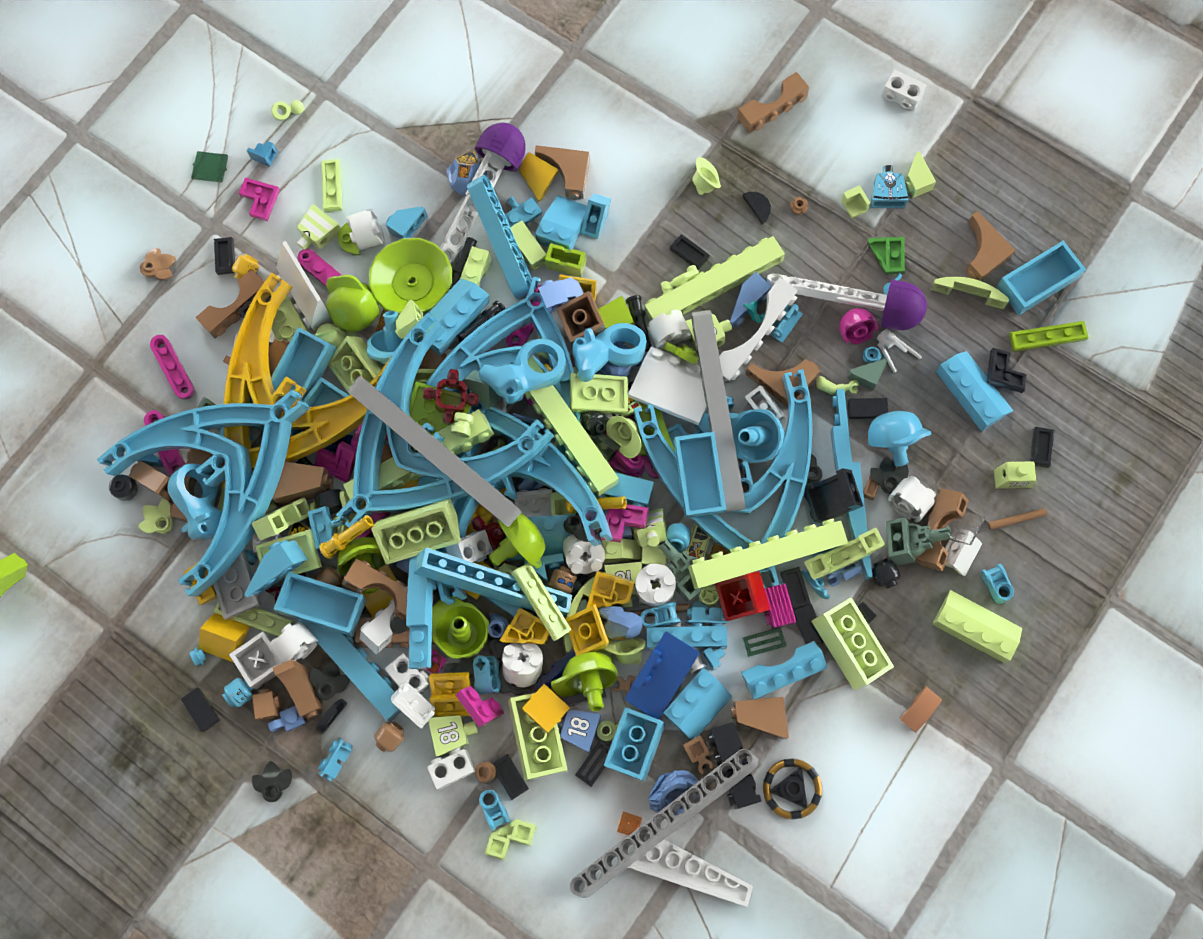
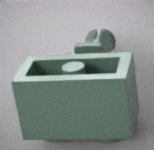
[886,517,952,566]
[658,539,706,602]

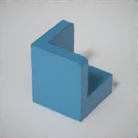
[247,141,278,167]

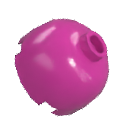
[839,308,879,345]

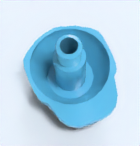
[367,311,421,365]
[730,409,785,463]
[868,411,931,466]

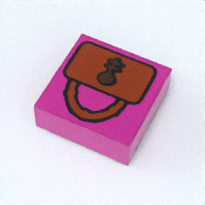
[425,649,448,674]

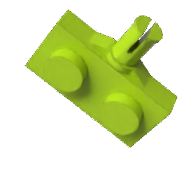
[664,342,699,365]

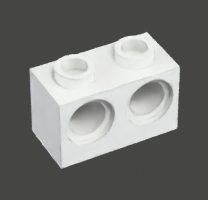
[882,69,927,111]
[445,530,493,562]
[385,653,430,694]
[427,748,475,790]

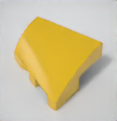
[519,152,559,202]
[586,571,635,608]
[500,608,550,644]

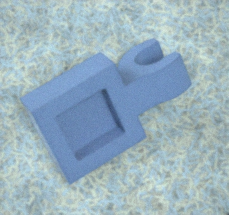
[826,562,863,587]
[268,706,307,732]

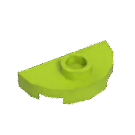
[338,223,360,256]

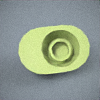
[692,158,721,195]
[315,323,357,348]
[606,416,641,458]
[603,635,646,664]

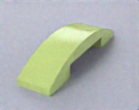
[931,277,1009,309]
[804,528,886,580]
[563,577,595,654]

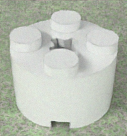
[346,209,384,251]
[647,310,692,351]
[888,476,936,522]
[563,534,605,574]
[636,564,676,607]
[269,621,318,663]
[502,643,543,687]

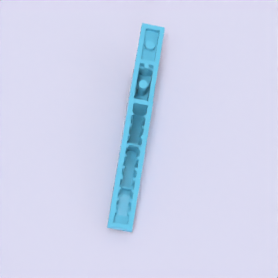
[830,389,872,580]
[406,476,439,669]

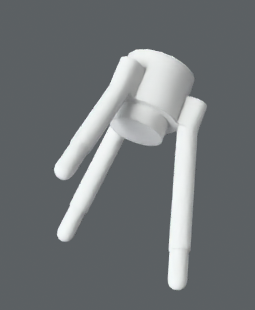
[877,329,922,373]

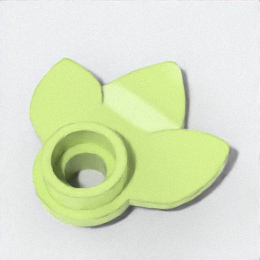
[138,498,173,534]

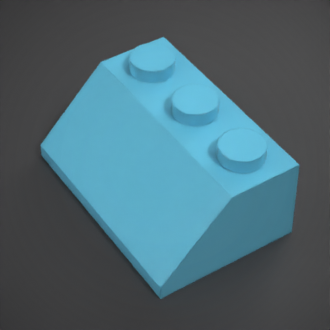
[663,667,732,740]
[604,707,666,782]

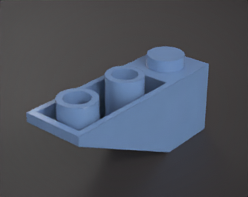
[730,272,772,329]

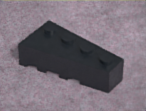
[708,722,762,809]

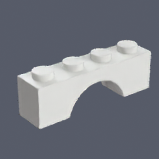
[359,586,435,655]

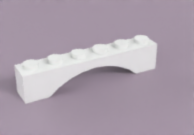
[719,277,798,383]

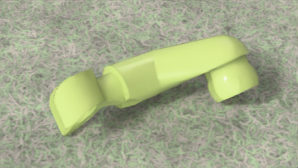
[661,265,699,293]
[816,376,859,395]

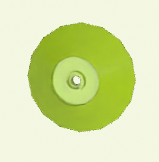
[369,238,452,315]

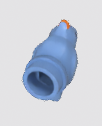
[488,613,510,638]

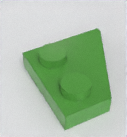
[868,237,905,275]

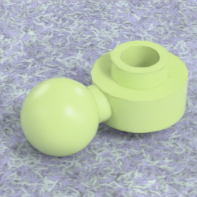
[271,100,304,121]
[597,719,621,742]

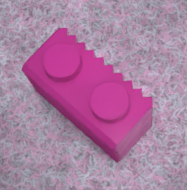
[764,584,796,630]

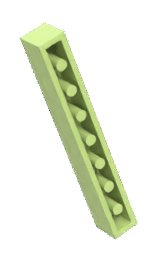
[645,236,785,321]
[524,356,619,496]
[343,409,494,509]
[688,518,848,589]

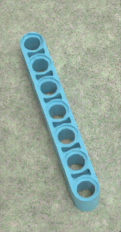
[467,175,532,299]

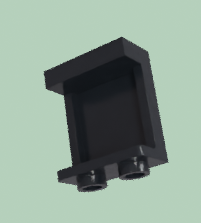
[804,468,863,523]

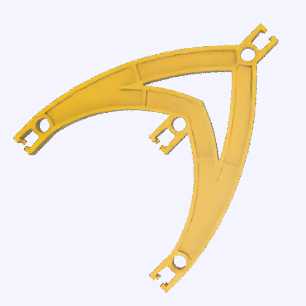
[221,272,392,488]

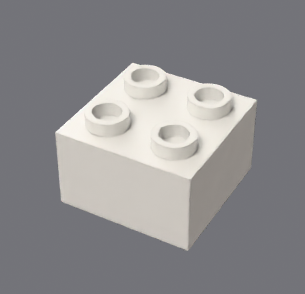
[229,632,282,690]

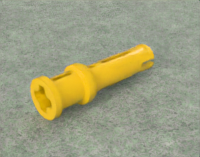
[566,496,627,514]
[319,515,374,559]

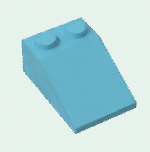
[535,195,587,250]
[244,540,308,598]

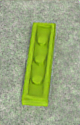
[1009,321,1089,352]

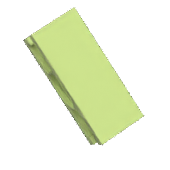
[510,220,546,272]

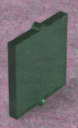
[191,151,228,182]

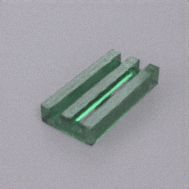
[742,627,786,657]

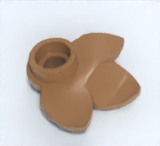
[140,248,176,280]

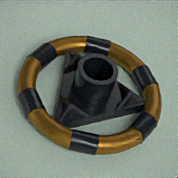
[763,758,822,820]

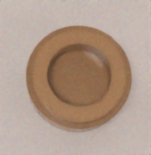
[475,761,496,783]

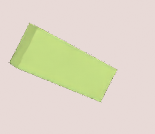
[321,159,342,212]

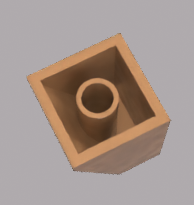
[556,291,605,343]
[272,462,334,506]

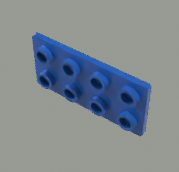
[625,631,700,719]

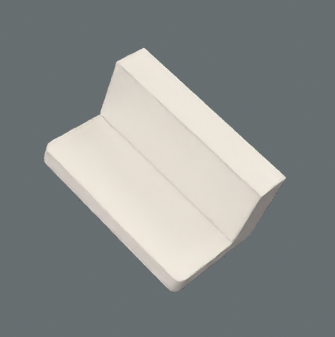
[945,528,982,576]

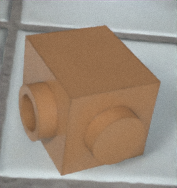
[252,689,281,721]

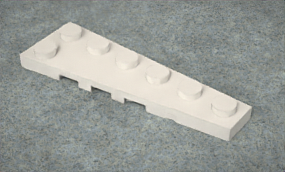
[628,832,753,907]

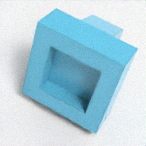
[703,647,726,670]

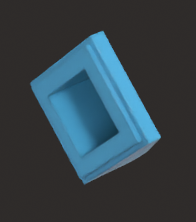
[137,454,164,467]

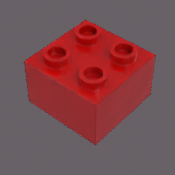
[715,571,770,621]

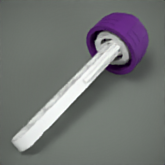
[440,122,526,264]
[767,274,927,330]

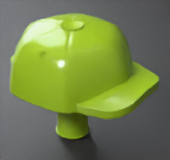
[326,275,380,332]
[489,513,546,569]
[337,537,389,594]
[432,596,489,659]
[551,652,618,711]

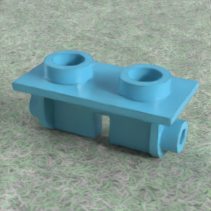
[770,304,803,343]
[685,607,728,627]
[318,737,353,781]

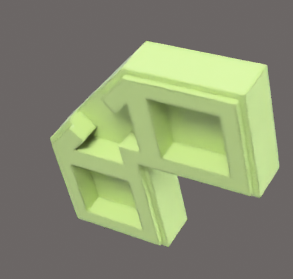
[485,819,536,860]

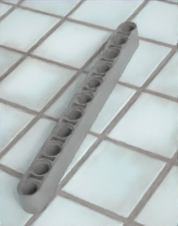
[691,310,745,512]
[347,376,522,527]
[570,749,758,898]

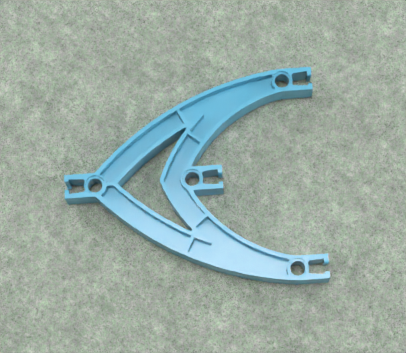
[426,277,580,469]
[336,312,554,528]
[633,369,812,588]
[436,388,613,605]
[97,390,310,597]

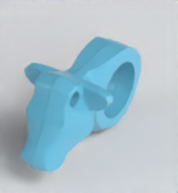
[572,323,647,382]
[478,339,566,404]
[168,463,222,540]

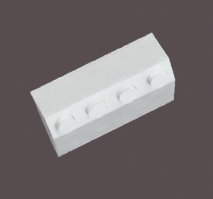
[276,241,333,332]
[628,346,707,425]

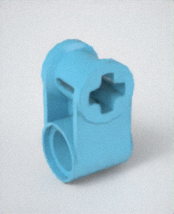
[981,564,1014,604]
[641,602,681,628]
[473,656,501,695]
[479,790,511,831]

